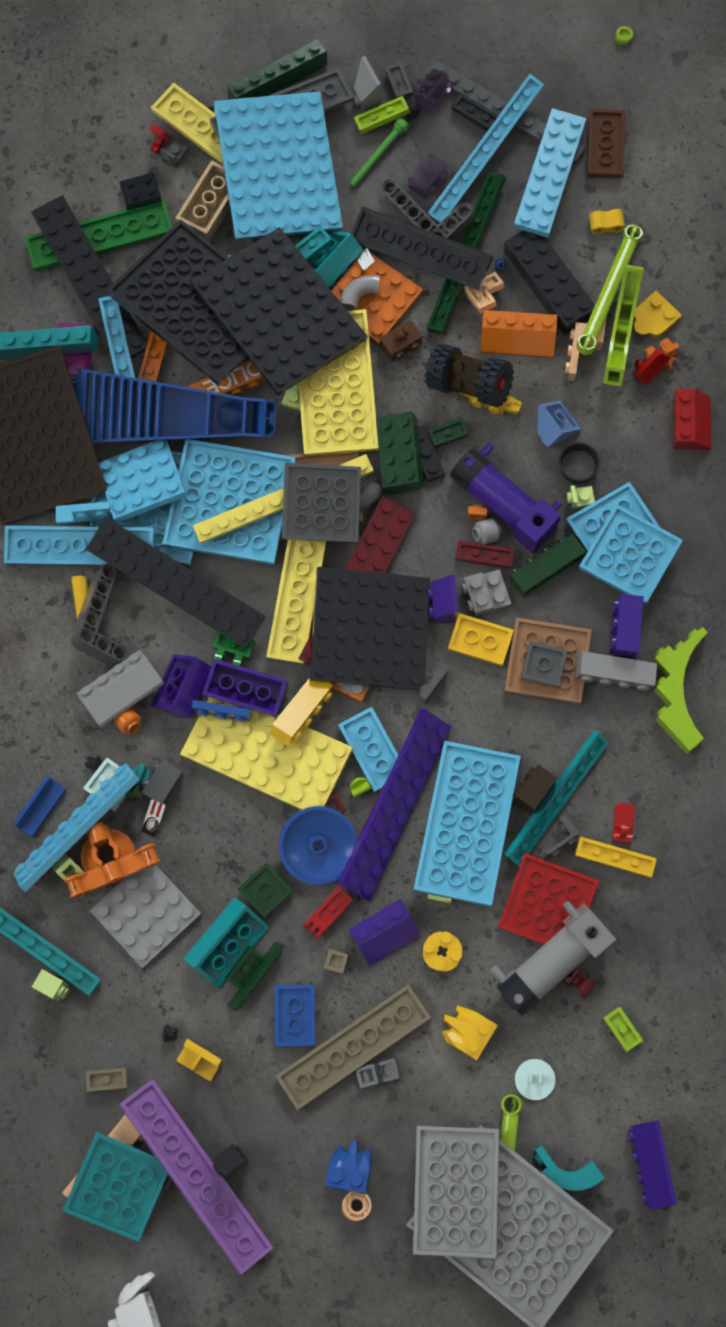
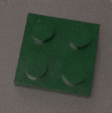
[237,862,293,919]

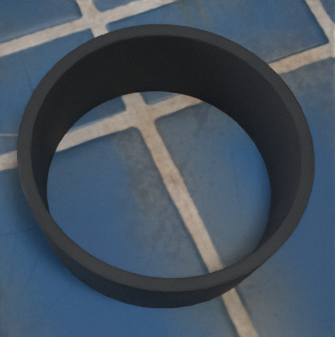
[559,442,600,484]

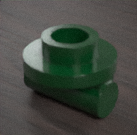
[125,784,142,802]

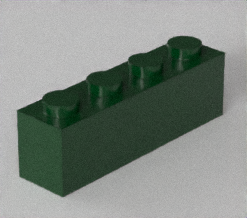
[510,534,586,598]

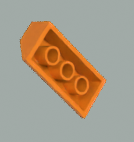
[480,310,557,358]

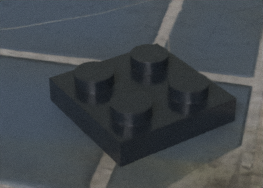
[119,172,162,211]

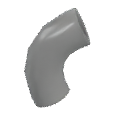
[340,275,380,311]

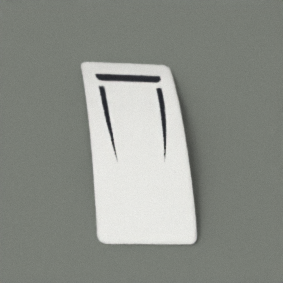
[357,248,374,270]

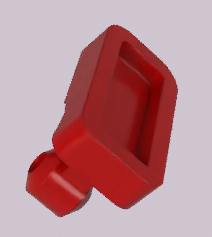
[149,124,174,154]
[634,349,670,384]
[612,803,635,844]

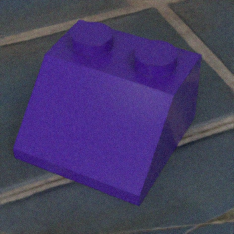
[428,575,458,624]

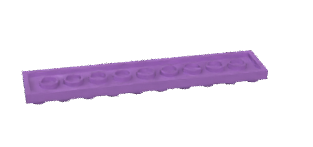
[119,1079,273,1275]

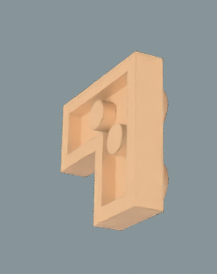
[463,272,504,314]

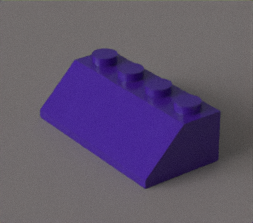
[202,659,289,717]
[628,1120,678,1209]

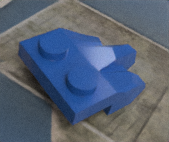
[325,1140,372,1195]

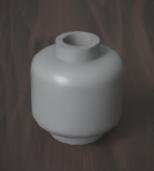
[472,519,502,545]

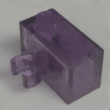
[412,69,452,113]
[408,153,448,199]

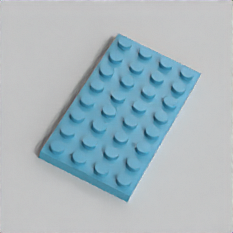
[413,741,521,907]

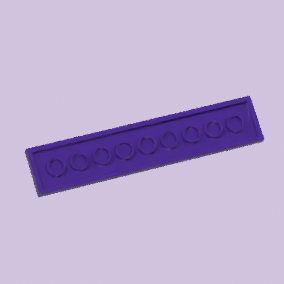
[337,708,452,901]

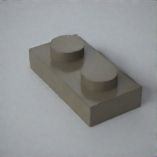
[86,1068,128,1092]

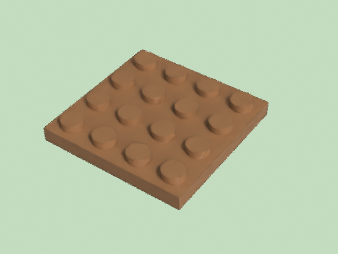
[504,617,592,705]

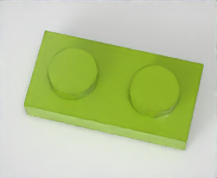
[603,1007,643,1052]

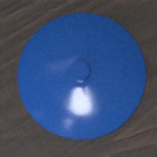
[279,805,358,885]

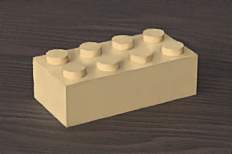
[175,160,230,242]

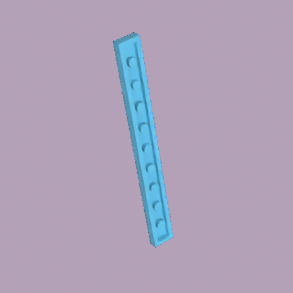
[427,74,544,224]

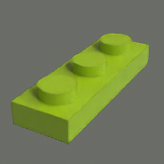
[354,96,410,135]

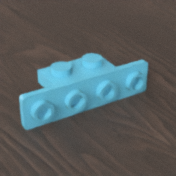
[56,501,113,524]

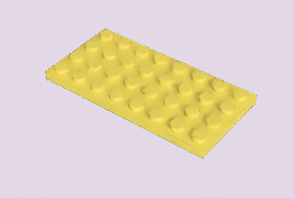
[298,309,379,456]
[180,698,353,810]

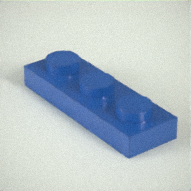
[192,700,252,723]

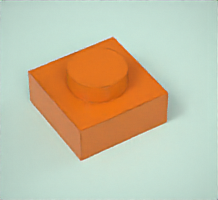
[467,505,487,521]

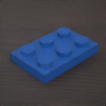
[275,985,315,1047]

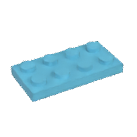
[338,707,398,793]

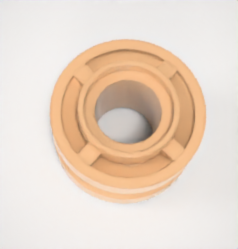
[341,1192,372,1222]

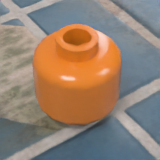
[113,707,142,734]

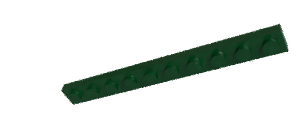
[426,173,506,334]

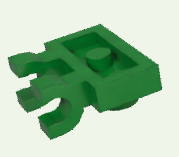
[212,632,255,667]

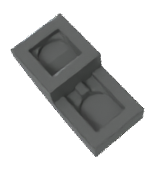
[355,1058,402,1089]

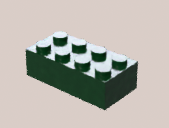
[376,411,425,495]

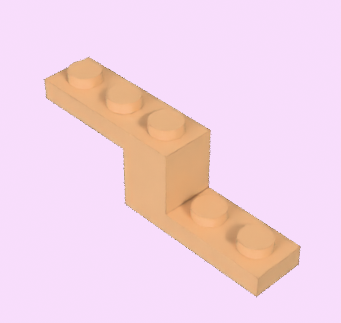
[565,316,607,381]

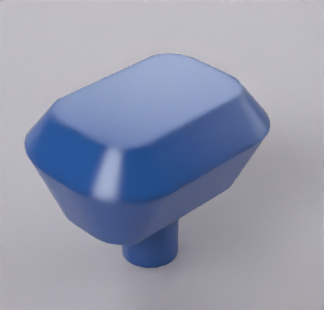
[495,258,506,272]

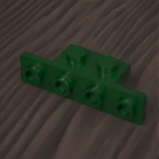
[224,942,284,1011]

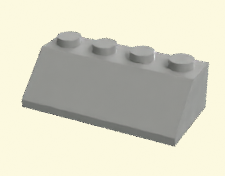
[76,650,164,728]

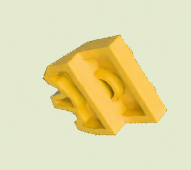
[442,1005,498,1061]

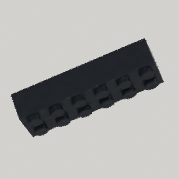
[504,230,595,335]

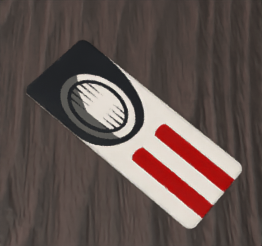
[141,800,165,837]

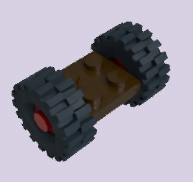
[424,343,514,407]

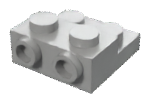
[461,569,511,617]

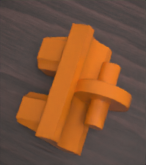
[644,338,679,370]

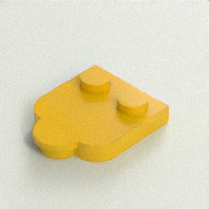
[634,291,682,338]

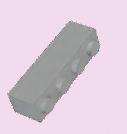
[575,651,657,692]

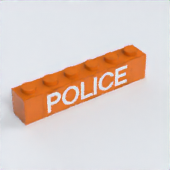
[186,360,267,396]

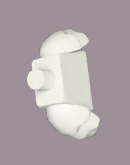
[108,1272,161,1327]

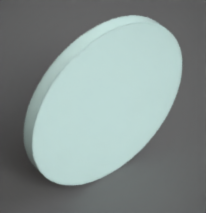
[515,1059,555,1100]

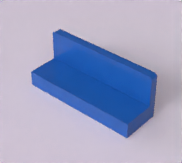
[13,775,67,838]

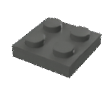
[521,641,568,688]

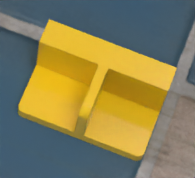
[177,1039,223,1081]

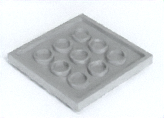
[90,865,202,969]

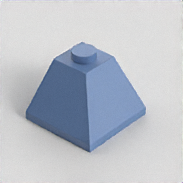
[537,401,581,447]

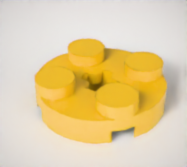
[423,932,462,972]

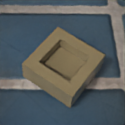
[324,949,348,974]

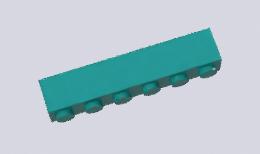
[0,325,97,359]

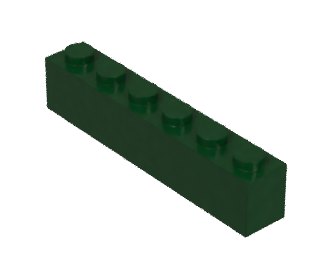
[227,39,327,100]

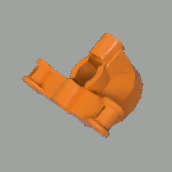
[64,822,162,899]

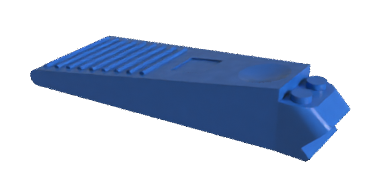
[76,368,277,443]

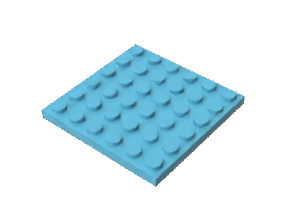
[162,439,296,565]

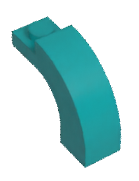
[534,1145,605,1191]

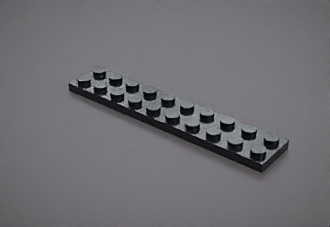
[31,195,147,358]
[86,517,266,649]

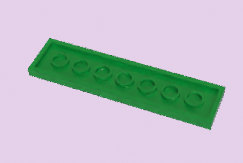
[25,199,172,272]

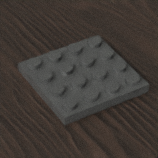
[282,463,361,543]

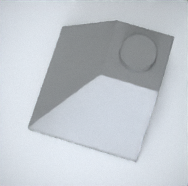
[353,56,381,111]

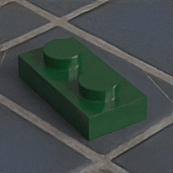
[428,418,469,448]

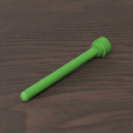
[350,118,409,187]

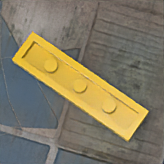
[575,836,657,878]

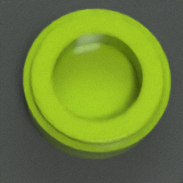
[615,26,633,45]

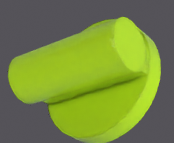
[350,777,372,798]

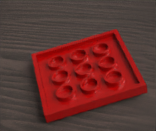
[497,853,599,945]

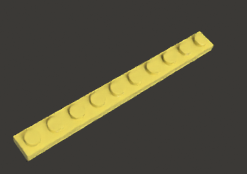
[193,454,374,544]

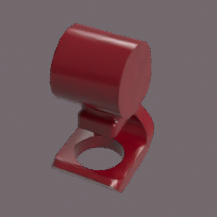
[562,968,597,1000]

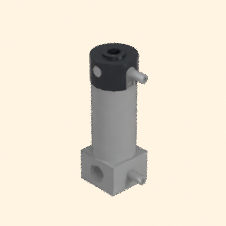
[491,901,616,1016]

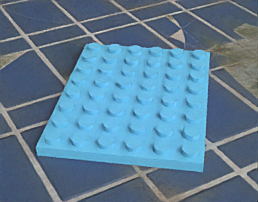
[214,92,343,241]

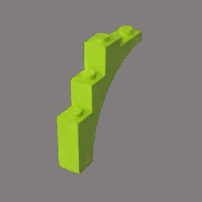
[603,264,644,387]
[653,627,708,754]

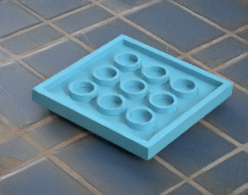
[99,439,186,523]
[565,482,660,553]
[579,504,683,605]

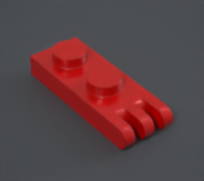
[303,887,354,939]

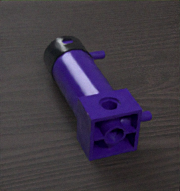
[450,443,562,554]

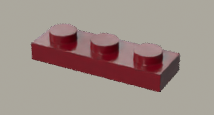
[455,540,515,569]

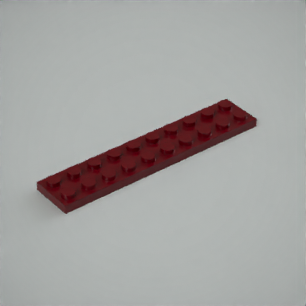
[298,495,415,665]

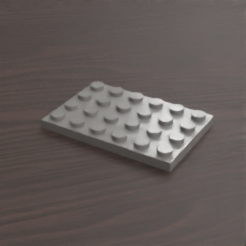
[413,1126,500,1258]

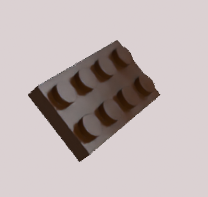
[587,109,625,178]

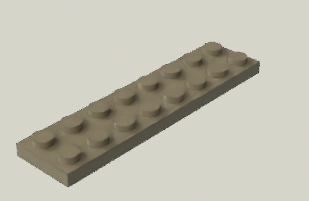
[275,984,431,1110]

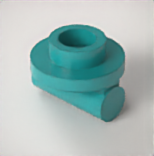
[132,763,150,785]

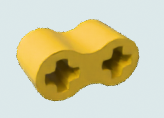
[589,209,625,235]

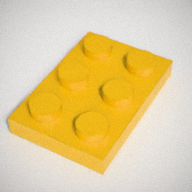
[448,613,514,667]

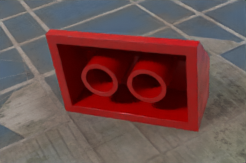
[673,389,711,450]

